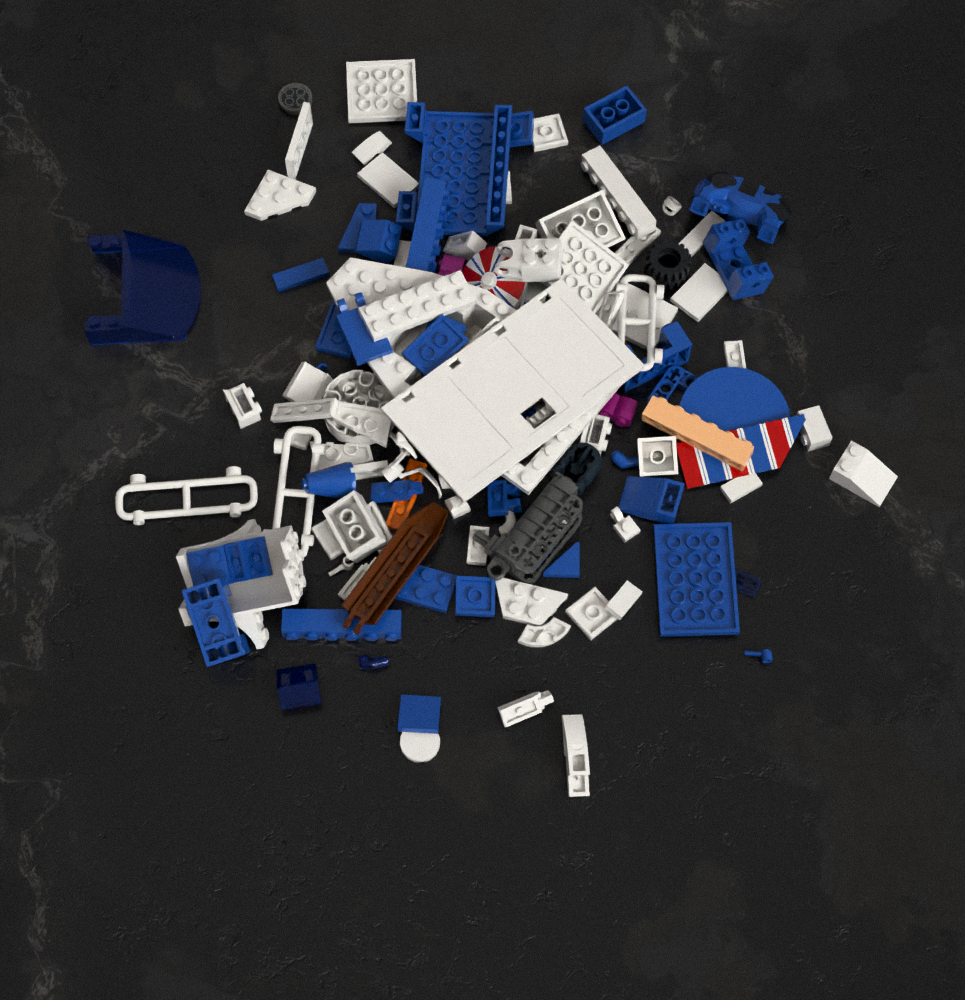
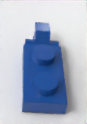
[370,480,424,503]

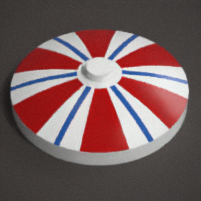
[462,247,528,310]

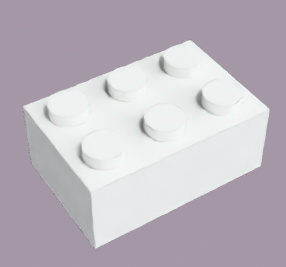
[322,490,388,563]

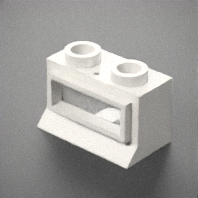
[223,383,262,429]
[580,415,612,456]

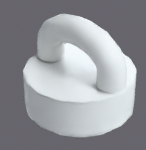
[662,196,681,216]

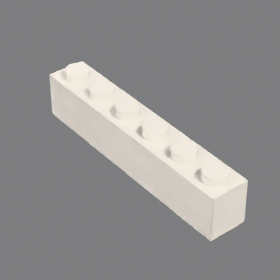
[581,146,656,240]

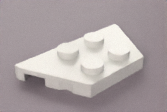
[495,578,568,626]

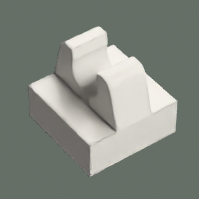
[445,495,471,519]

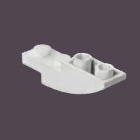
[562,714,590,797]

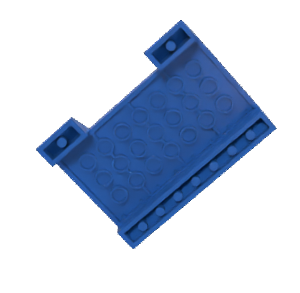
[396,102,512,236]

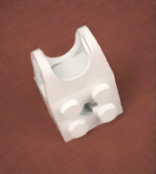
[494,239,563,282]

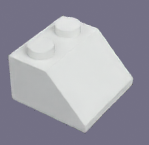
[637,436,678,477]

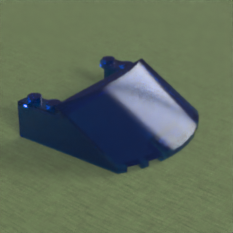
[85,229,201,345]

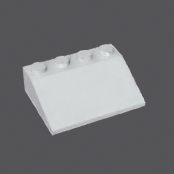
[535,190,626,248]

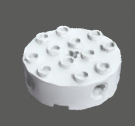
[323,370,395,445]

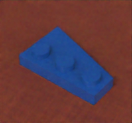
[338,203,377,253]

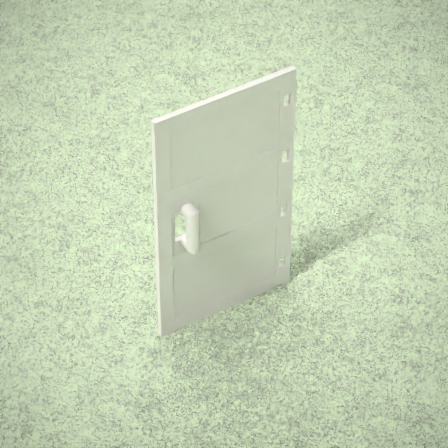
[381,279,645,503]

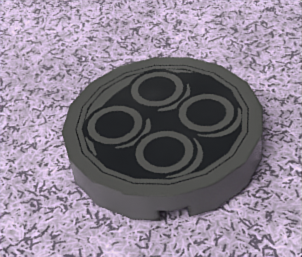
[278,83,313,115]

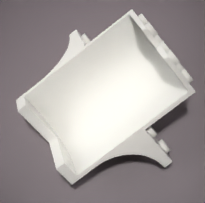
[176,519,306,649]

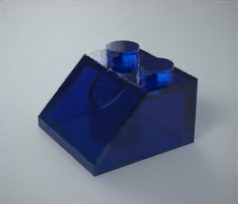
[276,663,321,709]

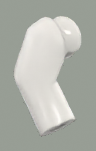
[499,511,517,536]

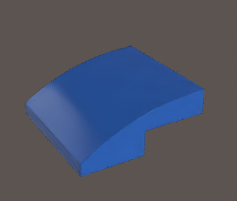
[224,536,273,583]

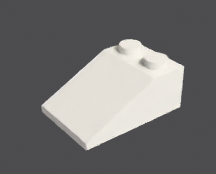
[829,441,898,507]

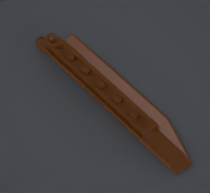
[342,502,449,636]

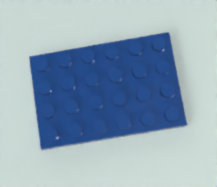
[654,522,740,637]

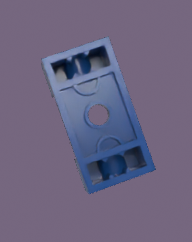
[703,219,774,300]
[621,321,693,393]
[182,577,251,667]

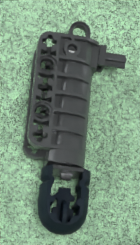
[472,443,602,585]

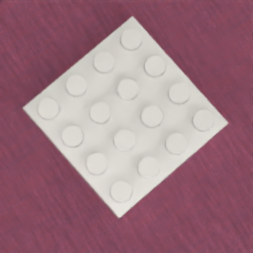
[346,59,417,123]
[541,220,629,313]

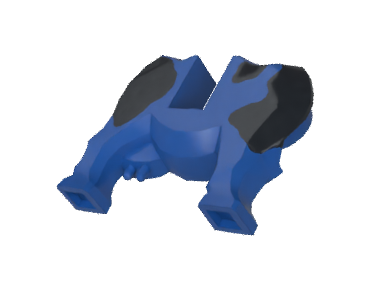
[686,171,792,245]

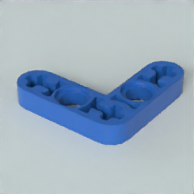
[647,365,698,405]

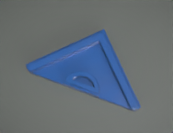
[543,542,580,578]

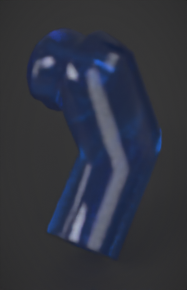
[359,655,389,669]

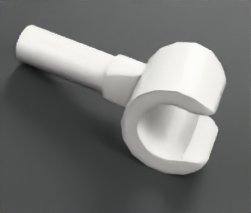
[328,556,354,577]

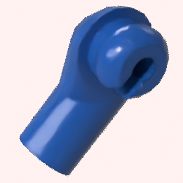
[611,450,638,468]

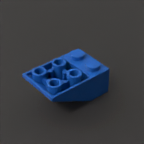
[618,476,685,524]

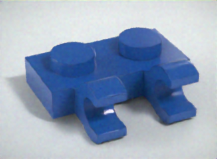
[487,480,522,517]

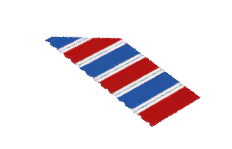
[676,414,806,489]

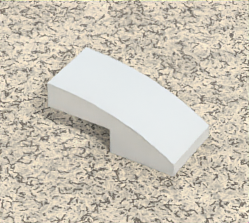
[352,131,392,165]

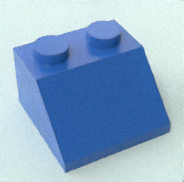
[355,220,402,264]

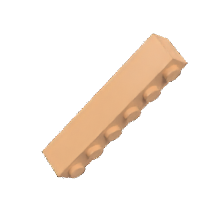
[642,396,754,472]

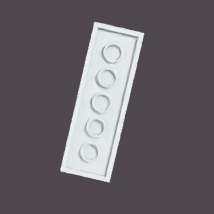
[358,270,477,342]

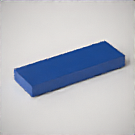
[272,258,330,292]

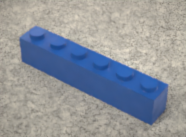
[281,609,402,641]

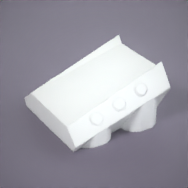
[282,361,333,402]

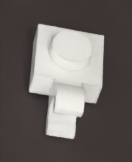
[610,507,641,543]

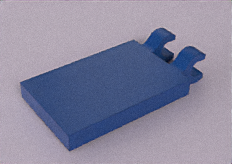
[336,292,393,366]

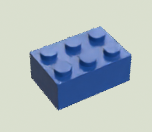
[582,85,647,145]

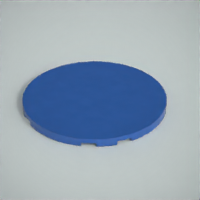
[679,367,790,432]

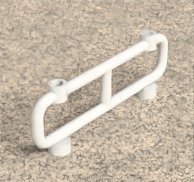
[616,274,664,372]
[263,426,325,558]
[115,466,258,525]

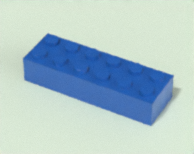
[406,178,451,273]

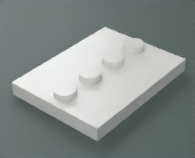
[595,279,678,350]

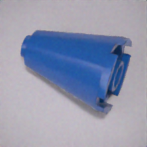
[301,462,356,499]

